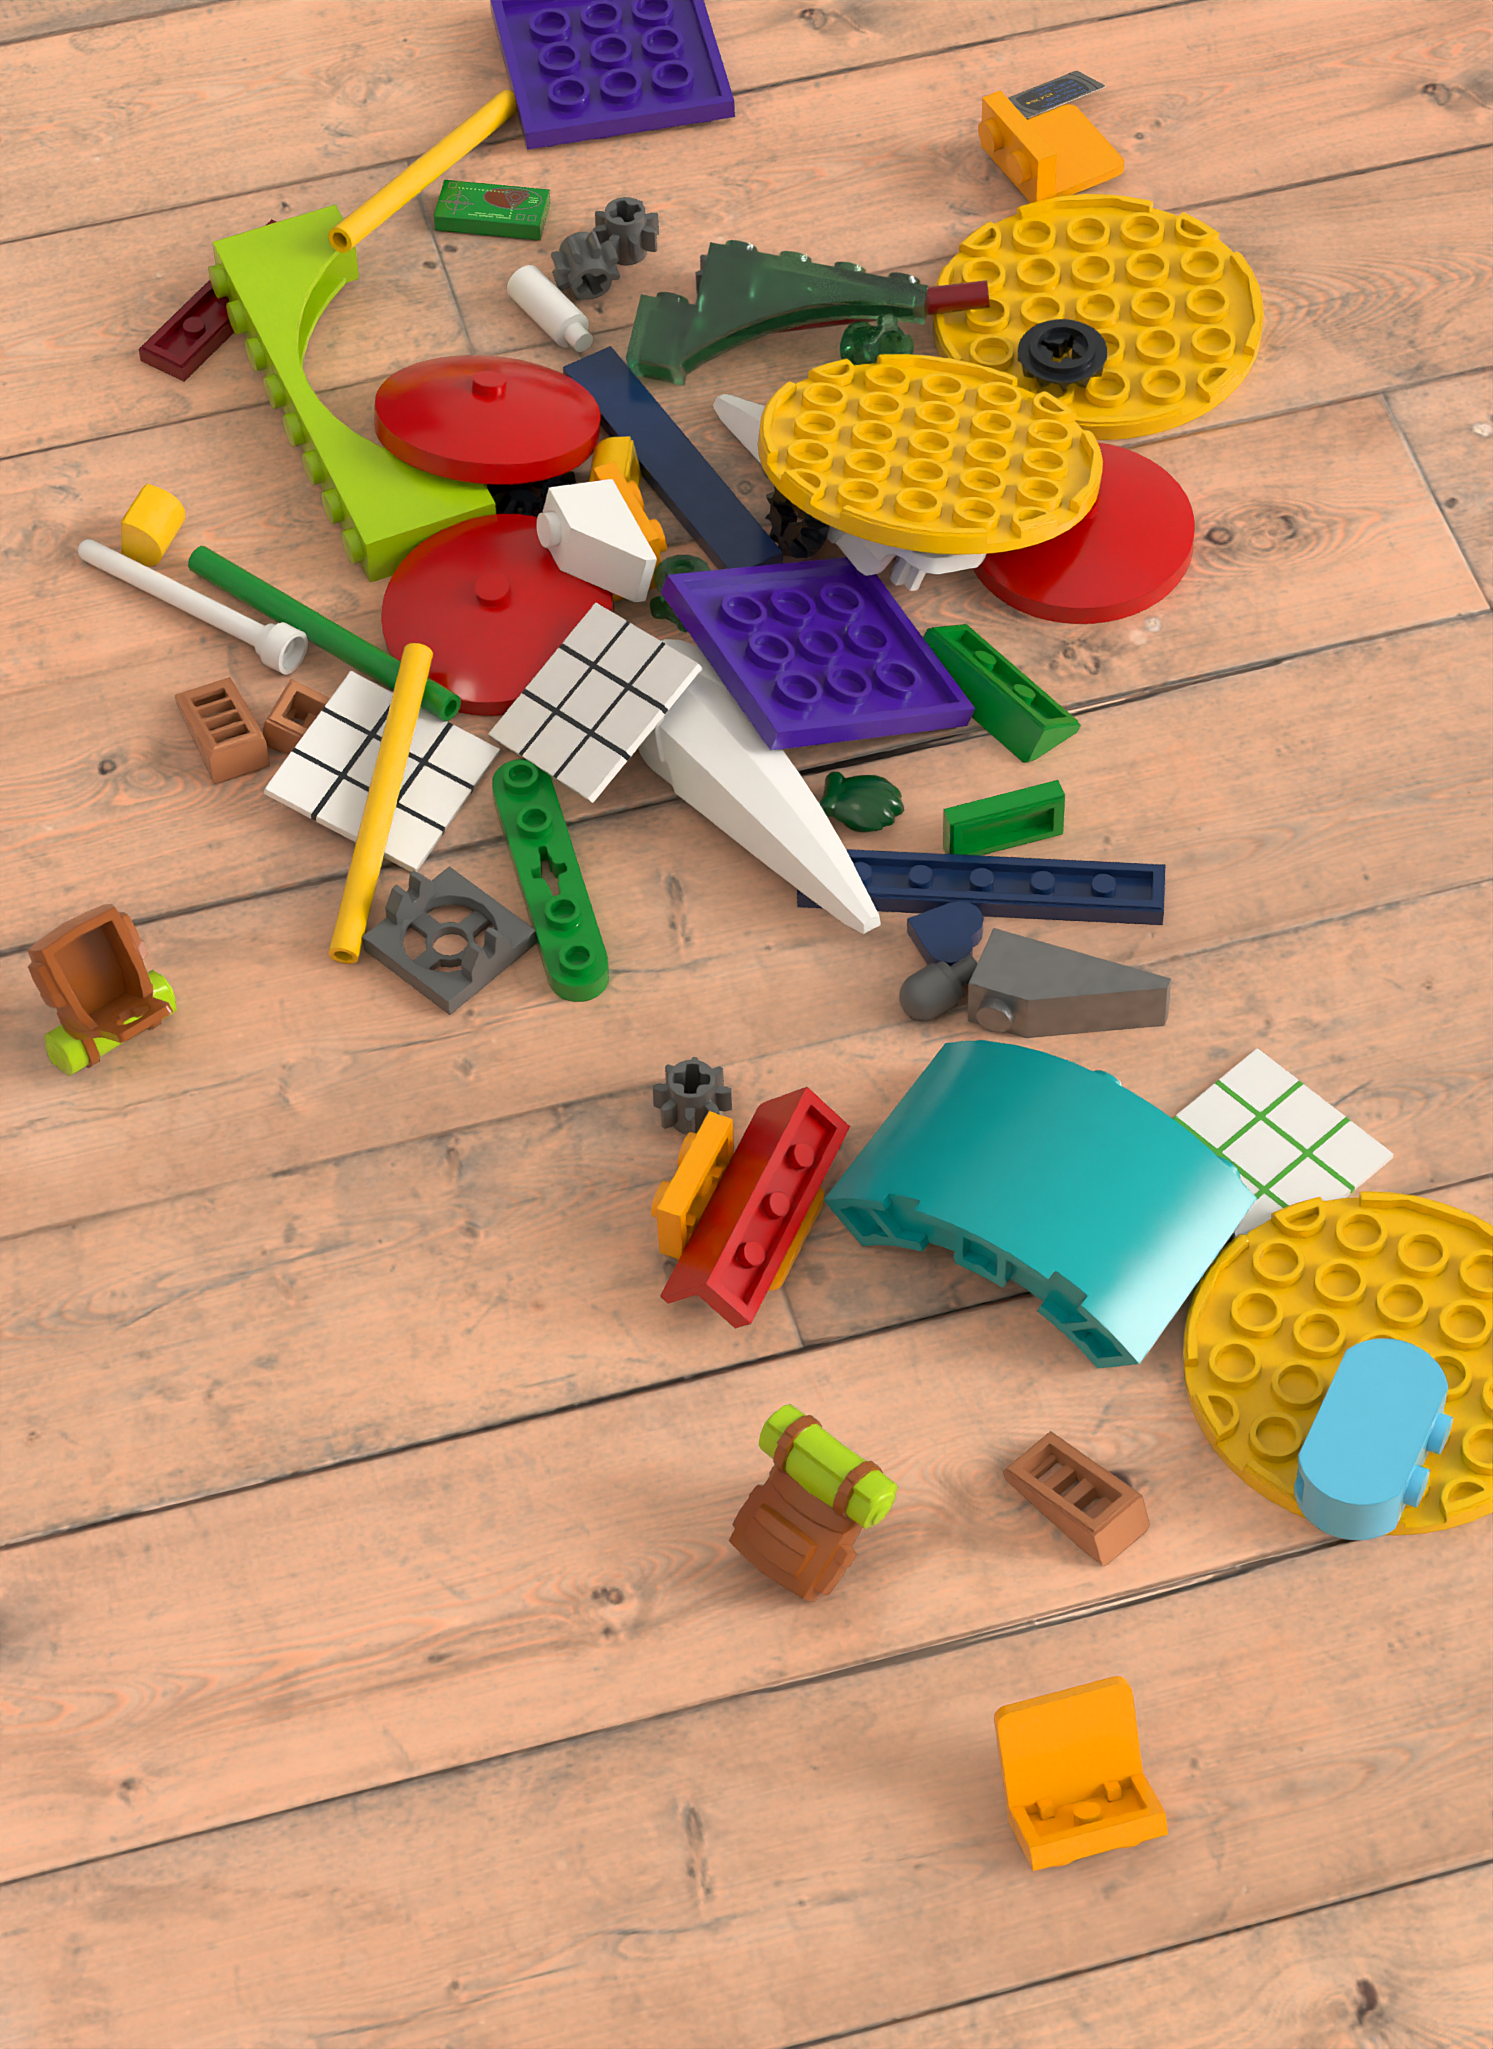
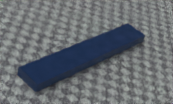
[563,346,783,570]
[797,849,1166,925]

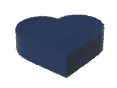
[907,901,984,966]

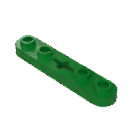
[492,759,609,1002]

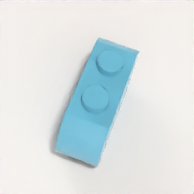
[1294,1338,1453,1540]

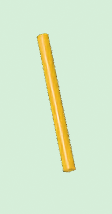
[328,90,517,253]
[328,643,433,964]

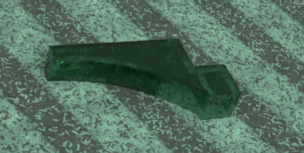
[626,240,930,385]

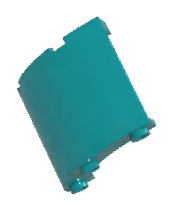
[824,1040,1257,1369]

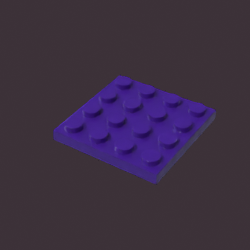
[490,0,735,150]
[661,557,975,751]

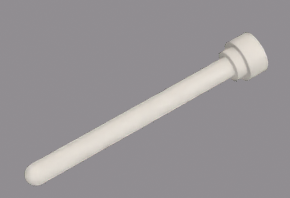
[78,539,308,675]

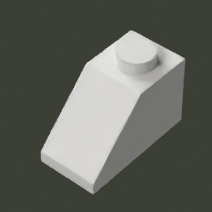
[537,479,657,602]

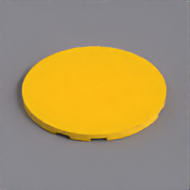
[932,194,1264,440]
[757,354,1103,555]
[1183,1191,1493,1536]

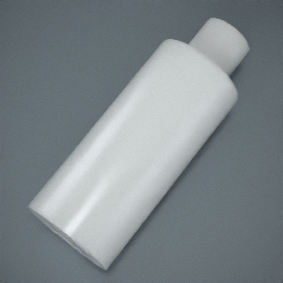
[507,265,593,352]

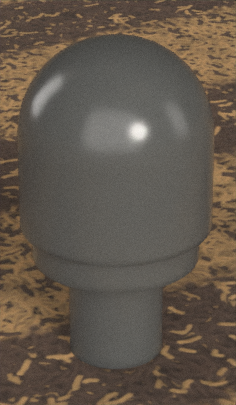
[899,955,977,1021]

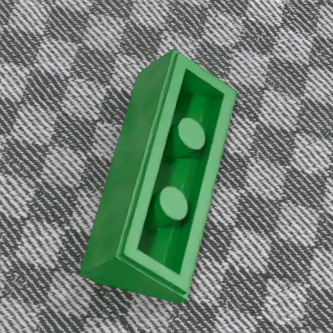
[923,624,1081,763]

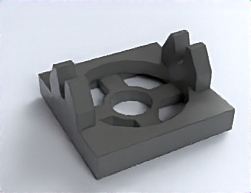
[362,866,537,1015]

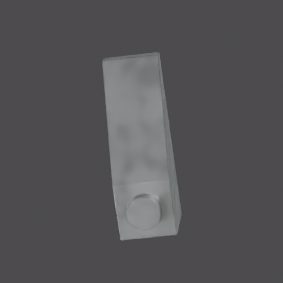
[968,928,1171,1038]

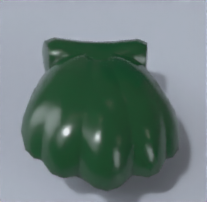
[819,771,905,833]

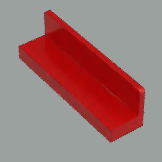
[660,1087,850,1329]

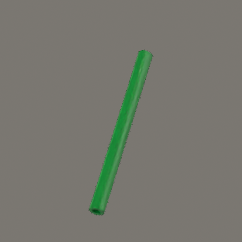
[188,546,461,722]

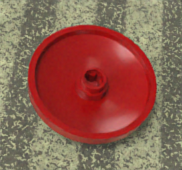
[373,355,600,484]
[972,442,1195,624]
[381,514,615,716]

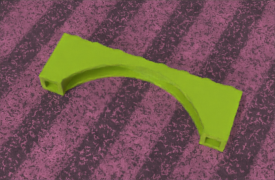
[208,204,496,583]

